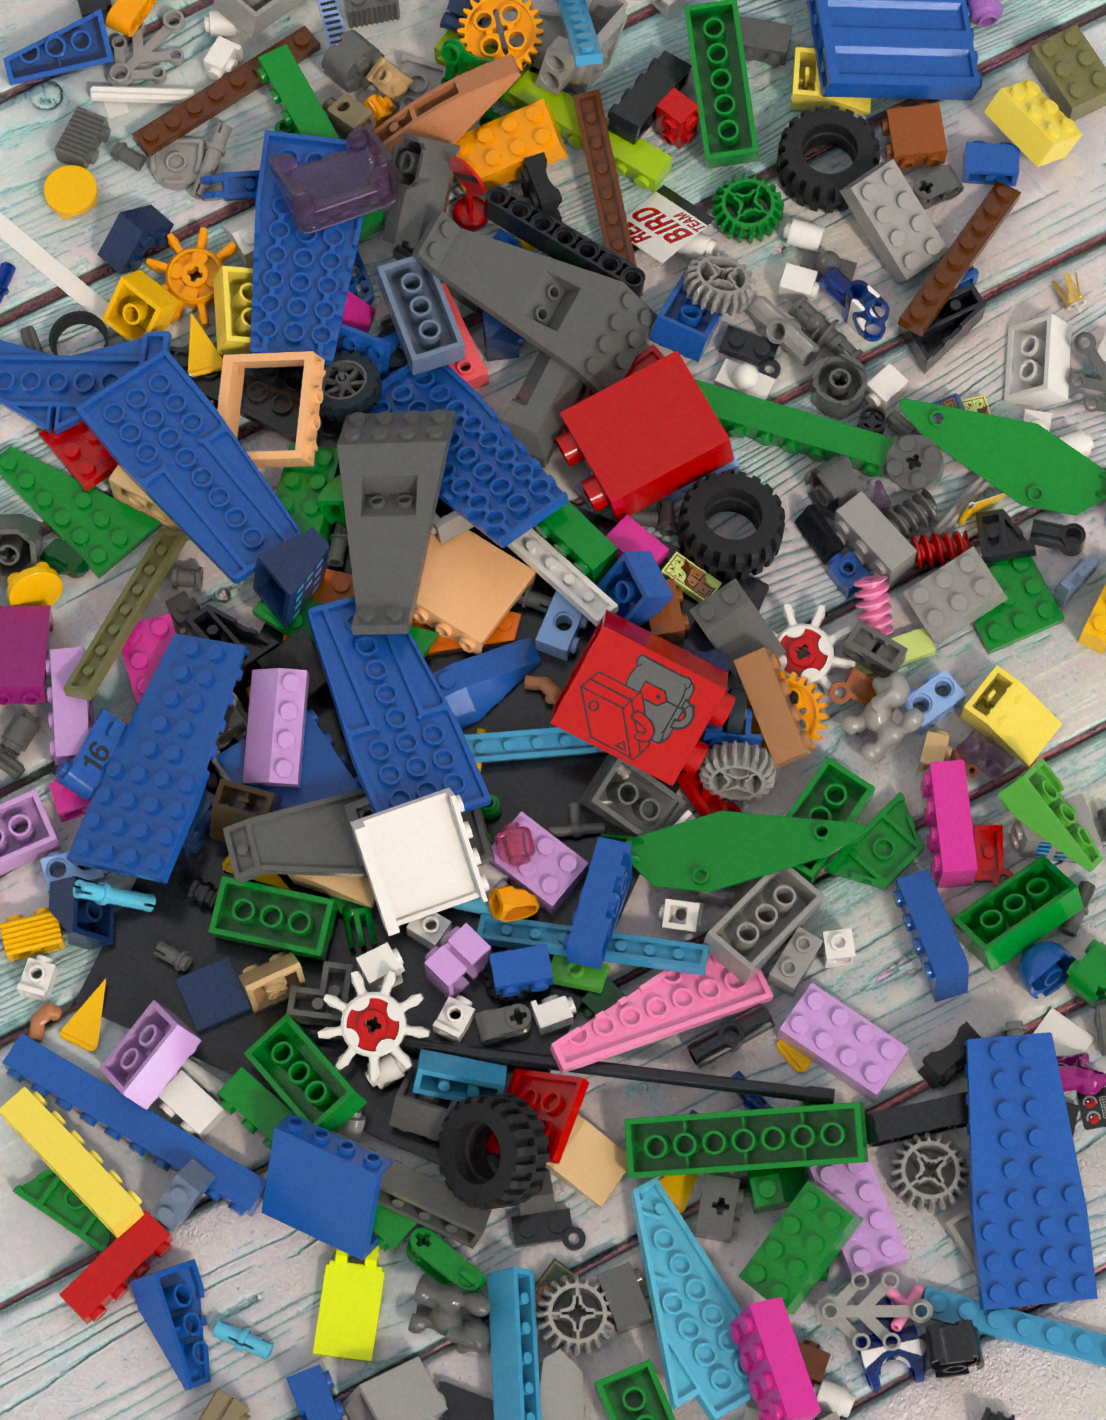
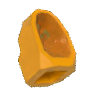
[488,886,540,922]

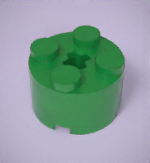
[1065,939,1106,1009]

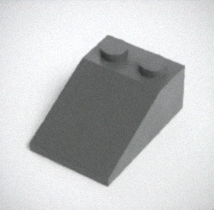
[689,579,787,685]
[579,754,687,837]

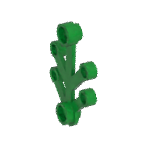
[441,38,510,126]

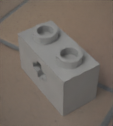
[767,926,823,997]

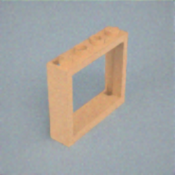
[217,351,326,468]

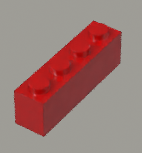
[59,1210,173,1325]

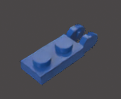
[200,170,260,201]

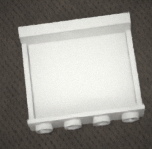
[350,788,490,936]

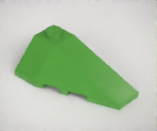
[998,758,1103,872]

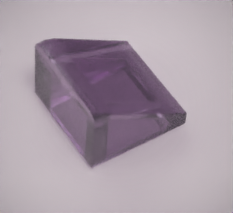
[872,480,891,515]

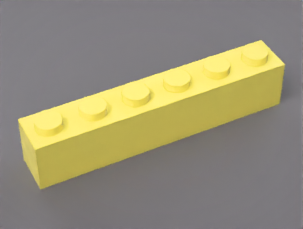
[0,1087,144,1239]

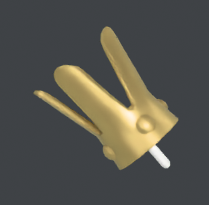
[1051,272,1086,313]

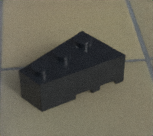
[898,283,986,374]
[185,604,280,691]

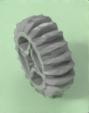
[683,253,756,317]
[699,740,777,803]
[889,1133,969,1213]
[536,1274,615,1356]

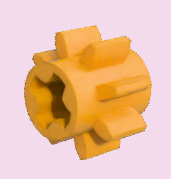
[363,94,395,127]

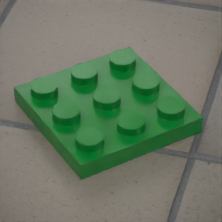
[972,556,1065,655]

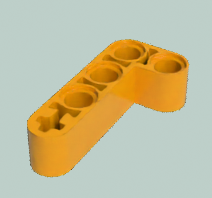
[106,0,158,37]

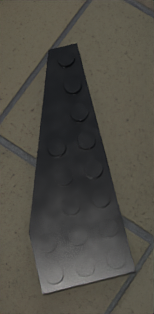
[170,346,360,448]

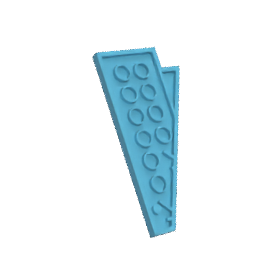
[630,1177,753,1420]

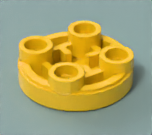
[44,165,98,219]
[6,562,63,606]

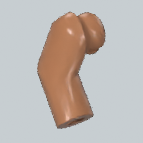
[524,675,561,704]
[950,745,979,778]
[28,1003,62,1042]

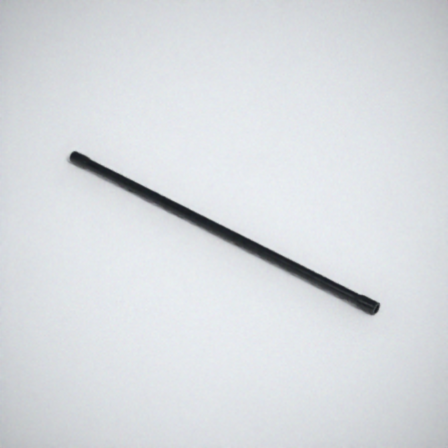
[310,1024,835,1105]

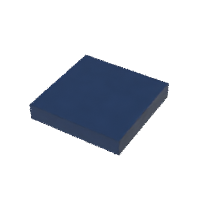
[175,956,252,1033]

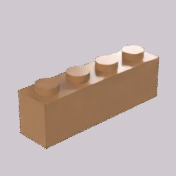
[733,647,813,767]

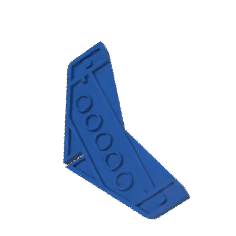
[0,331,172,434]

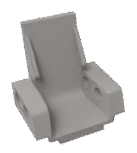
[491,0,628,96]

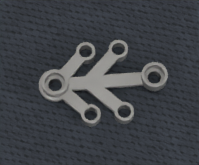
[107,9,185,86]
[815,1272,933,1351]

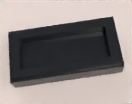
[794,504,845,565]

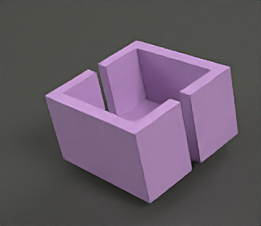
[424,923,491,999]

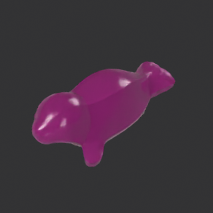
[1057,1053,1106,1096]

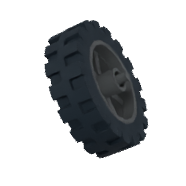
[319,350,382,422]

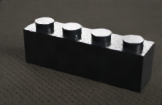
[607,51,692,145]

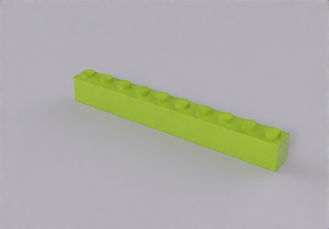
[434,30,672,193]

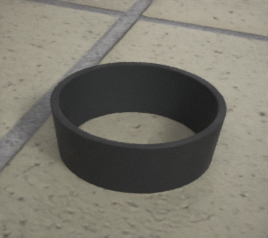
[49,311,109,355]

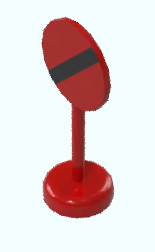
[448,156,488,232]

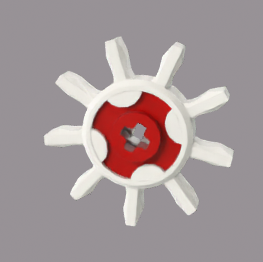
[772,603,856,709]
[318,970,430,1081]

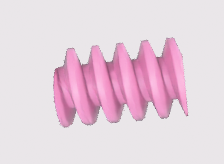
[853,575,894,635]

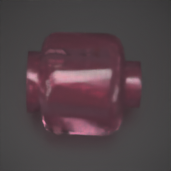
[495,822,536,867]

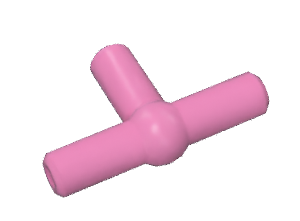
[885,1284,924,1331]

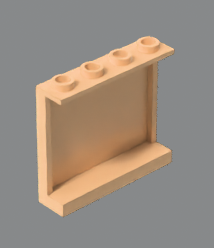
[413,515,536,655]

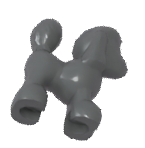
[408,1274,491,1354]

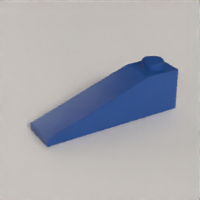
[432,637,542,730]
[130,1259,211,1391]

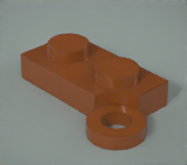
[828,667,895,713]

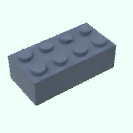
[377,256,465,375]

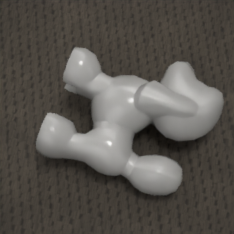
[840,671,924,764]

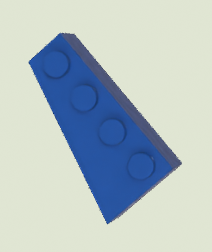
[3,9,114,86]
[563,836,632,970]
[893,869,969,1002]
[286,1364,345,1420]

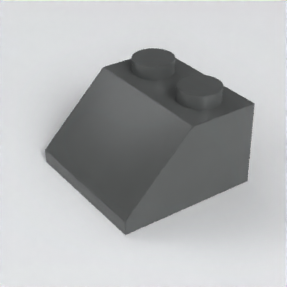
[389,1067,460,1141]

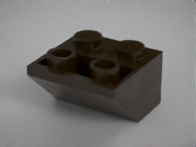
[210,778,282,843]

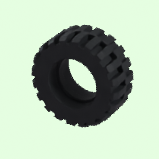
[776,106,880,213]
[677,471,786,581]
[437,1093,550,1210]

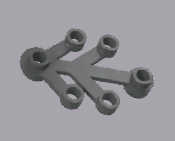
[1068,332,1106,412]

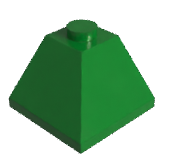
[745,1167,807,1214]

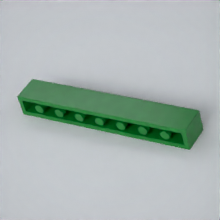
[256,44,385,241]
[695,379,894,478]
[218,1067,417,1253]

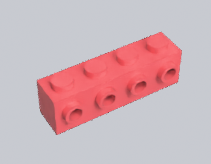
[442,283,489,390]

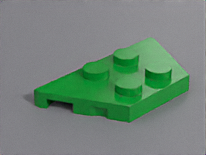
[825,792,924,890]
[13,1170,111,1253]

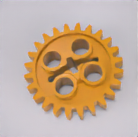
[457,0,544,71]
[742,671,829,754]

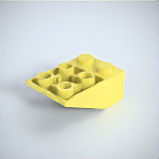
[791,47,871,115]
[960,665,1062,767]

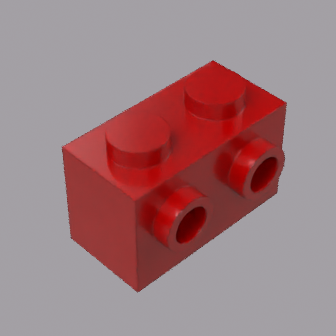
[655,88,699,149]

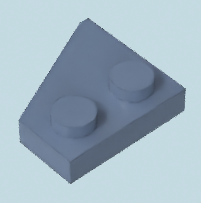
[1054,553,1100,609]

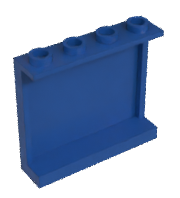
[215,708,363,810]
[261,1114,393,1261]

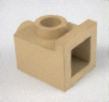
[365,56,413,102]
[917,730,953,773]

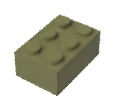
[1027,24,1106,121]

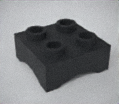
[520,152,562,222]
[256,629,327,697]
[918,1021,982,1090]

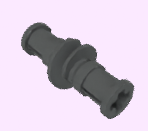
[788,296,863,360]

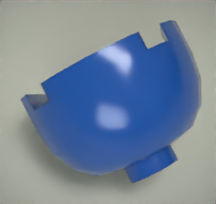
[1017,941,1076,999]

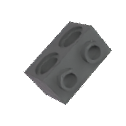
[842,620,908,678]

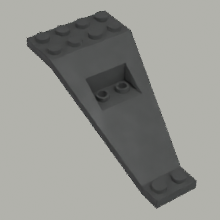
[411,211,658,394]
[337,409,457,635]
[223,788,495,884]

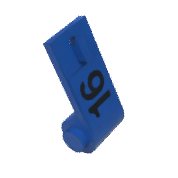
[55,709,128,800]

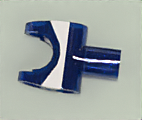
[819,267,890,342]
[856,1297,924,1393]

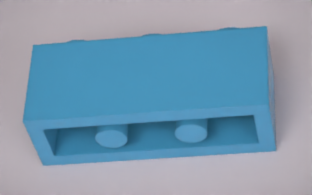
[413,1049,507,1102]

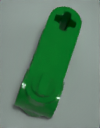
[406,1227,487,1294]

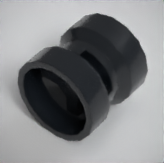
[857,406,886,435]

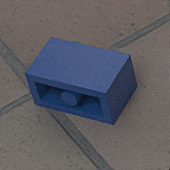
[962,140,1020,186]
[489,944,553,997]

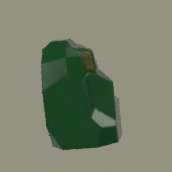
[39,538,89,579]

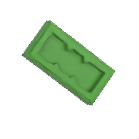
[551,955,610,994]

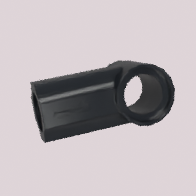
[1029,519,1086,556]

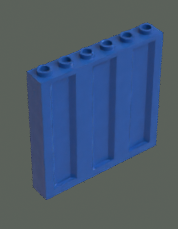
[807,0,982,100]

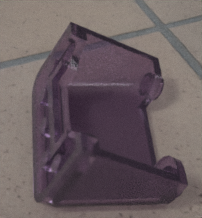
[268,124,398,234]

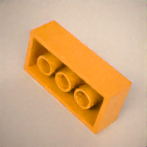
[455,99,568,196]

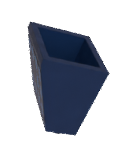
[253,528,330,628]

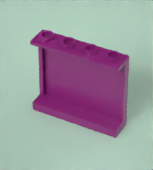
[0,605,54,705]

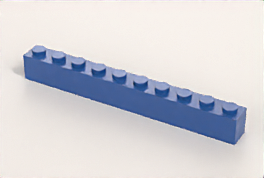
[2,1033,266,1217]

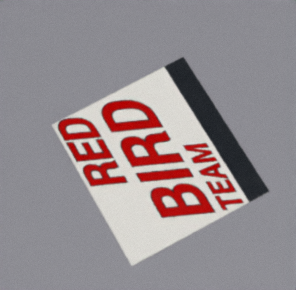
[627,185,715,264]

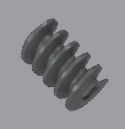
[884,489,938,539]

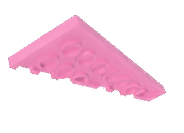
[550,954,774,1074]

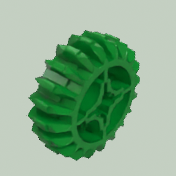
[711,173,784,245]

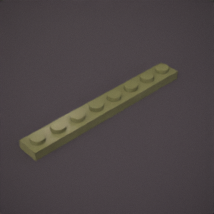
[63,528,188,701]

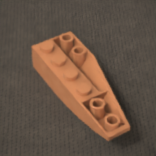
[370,54,521,176]

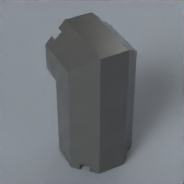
[382,133,460,249]
[501,350,586,469]
[0,514,43,581]

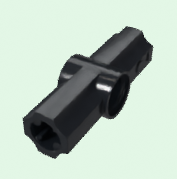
[687,1004,775,1069]

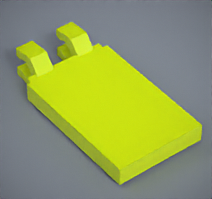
[313,1246,385,1363]

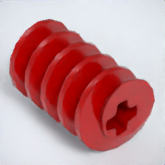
[910,530,969,570]

